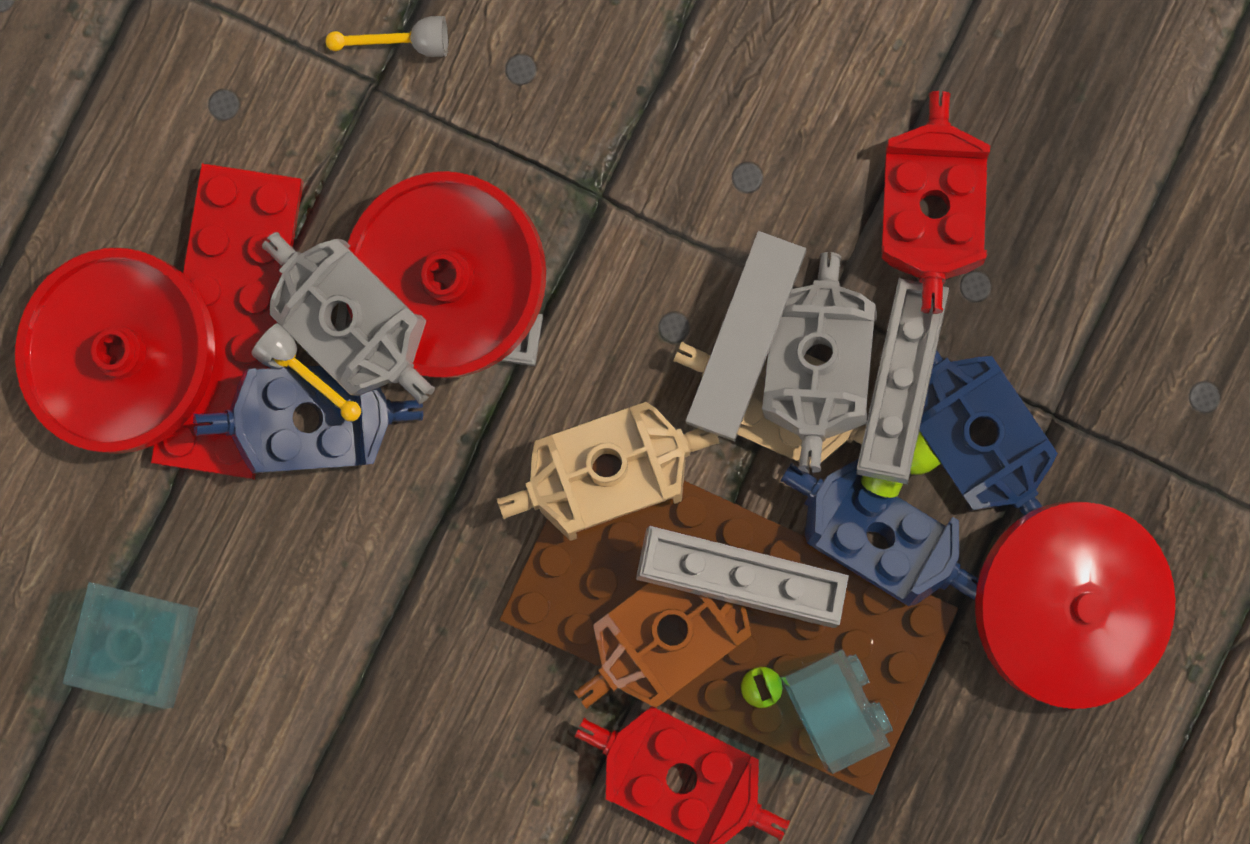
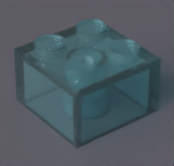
[63,582,199,708]
[780,649,893,774]

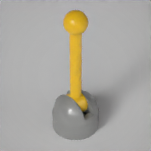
[325,16,448,57]
[251,323,361,421]

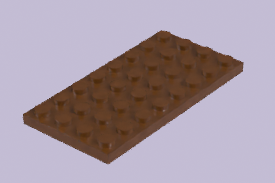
[500,454,958,795]

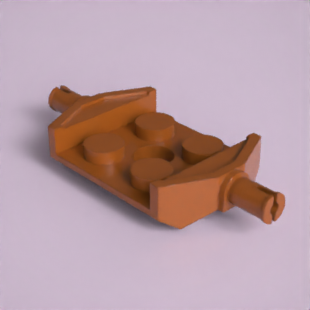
[574,552,758,709]

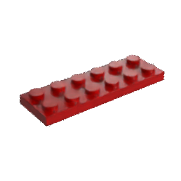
[151,163,304,480]

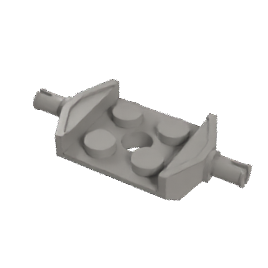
[262,232,435,404]
[762,252,877,473]

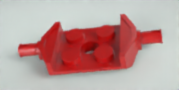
[881,91,990,314]
[574,706,790,844]

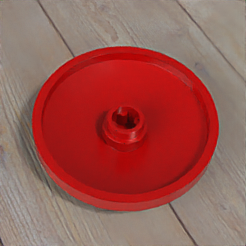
[346,171,546,378]
[15,248,215,454]
[975,501,1176,709]

